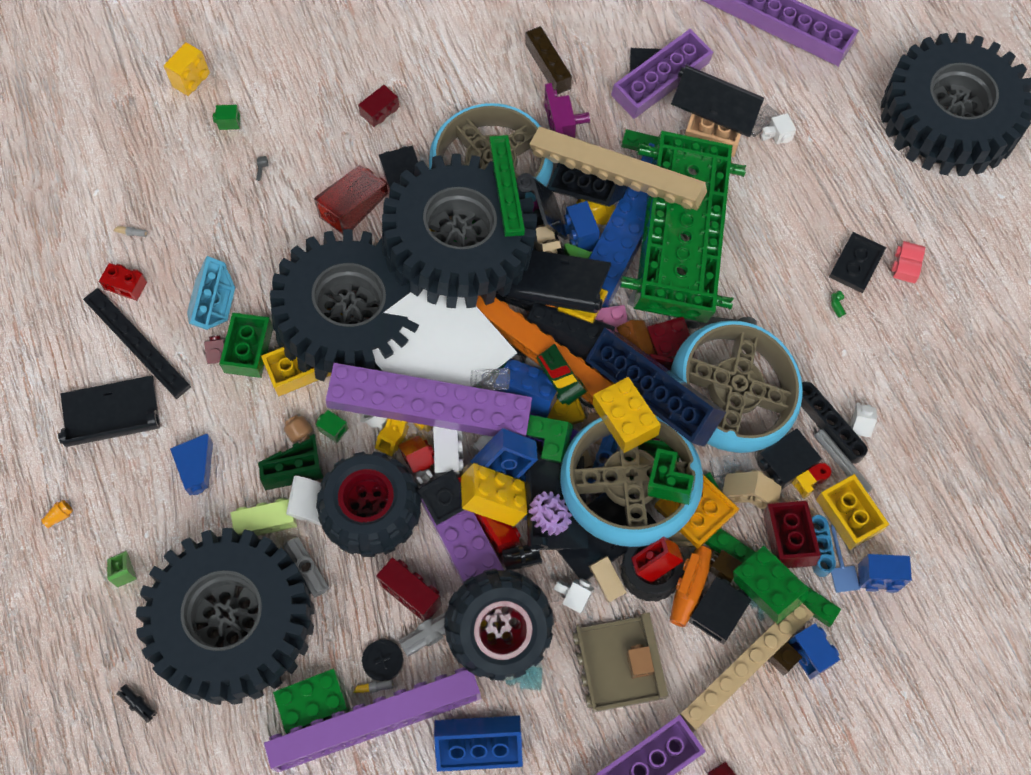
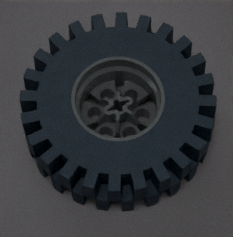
[881,33,1031,176]
[382,154,537,308]
[270,229,419,382]
[136,528,315,705]

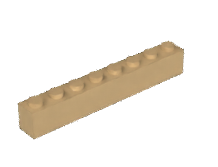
[680,603,814,733]

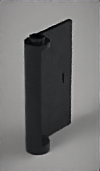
[671,65,764,138]
[516,173,568,240]
[508,250,611,314]
[58,375,160,447]
[525,448,588,550]
[557,492,657,580]

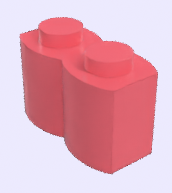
[891,241,925,284]

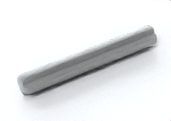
[814,429,872,493]

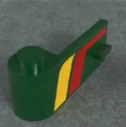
[536,344,588,405]

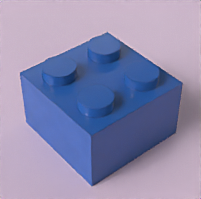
[563,201,600,252]
[858,554,912,593]
[788,623,840,680]

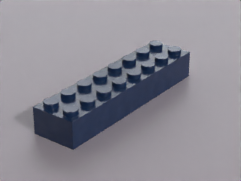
[585,328,726,447]

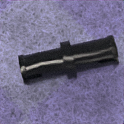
[116,684,157,723]

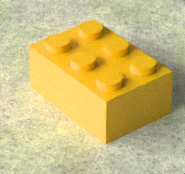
[261,347,331,397]
[593,377,661,453]
[461,463,527,526]
[816,474,889,550]

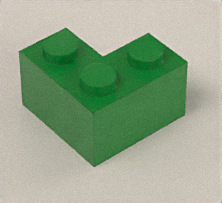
[526,415,573,463]
[648,448,694,505]

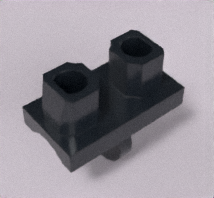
[502,545,542,570]

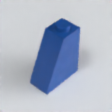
[170,434,213,495]

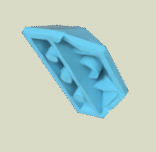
[187,256,235,330]

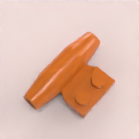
[670,546,712,627]

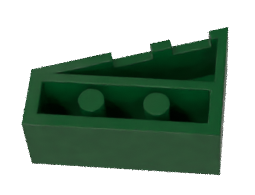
[258,434,324,491]

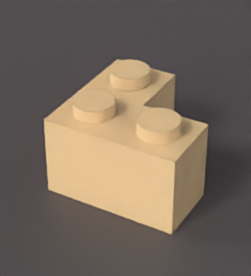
[722,470,782,510]

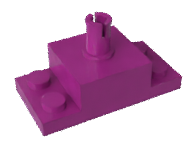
[544,83,590,138]

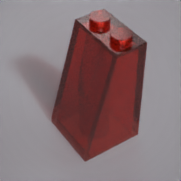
[314,165,388,235]

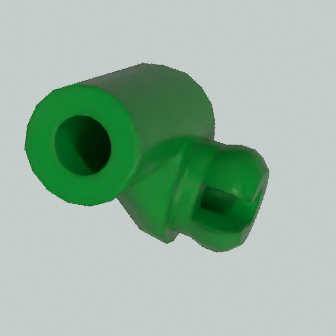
[831,290,847,318]

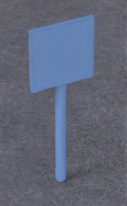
[831,524,860,593]

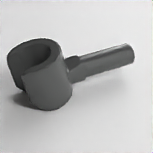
[256,156,268,181]

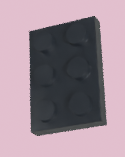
[829,232,887,293]

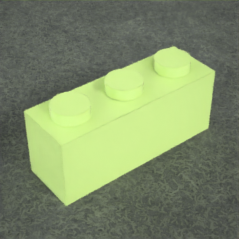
[230,498,297,536]

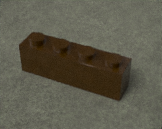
[525,26,572,95]

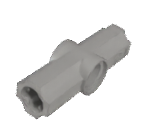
[283,537,330,598]
[398,611,447,657]

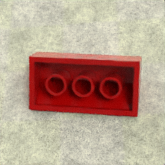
[458,477,521,557]

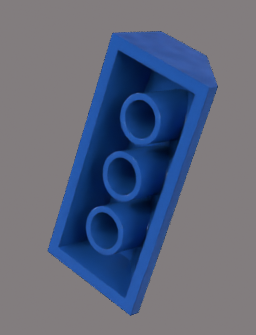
[434,715,523,772]

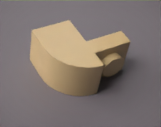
[534,224,561,254]

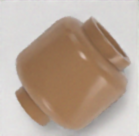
[284,414,313,443]

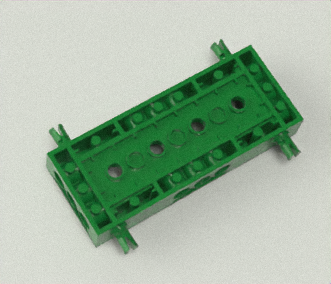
[620,131,746,323]

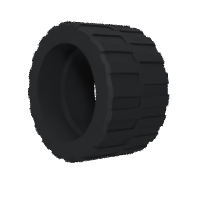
[621,538,685,602]

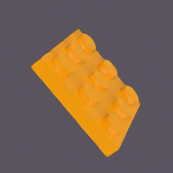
[654,475,739,549]

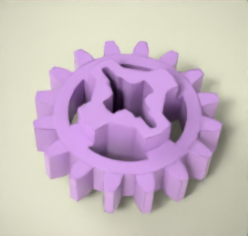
[529,491,572,536]

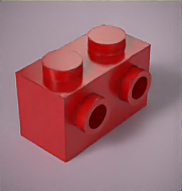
[99,263,147,301]
[398,435,434,473]
[631,537,683,583]

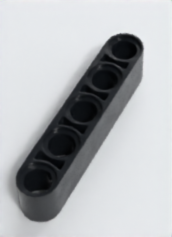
[801,382,868,464]

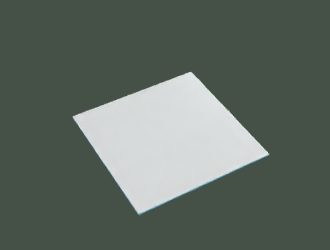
[372,289,517,387]

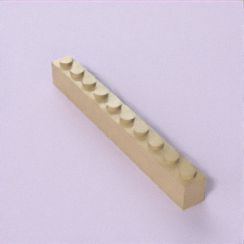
[529,126,707,210]

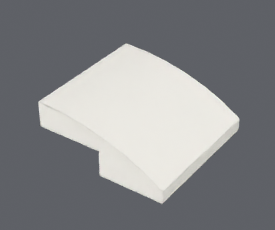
[286,476,321,526]

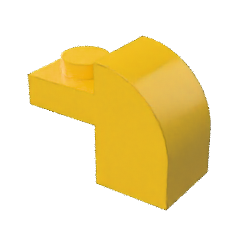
[375,418,409,457]

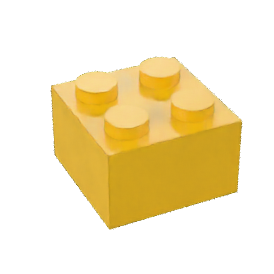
[163,42,210,96]

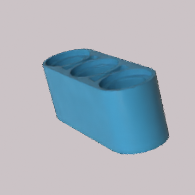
[812,515,836,577]

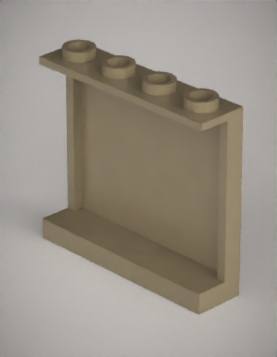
[572,612,669,713]

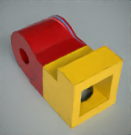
[792,463,832,499]

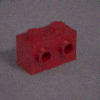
[358,85,400,127]

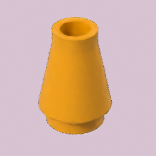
[41,500,73,528]

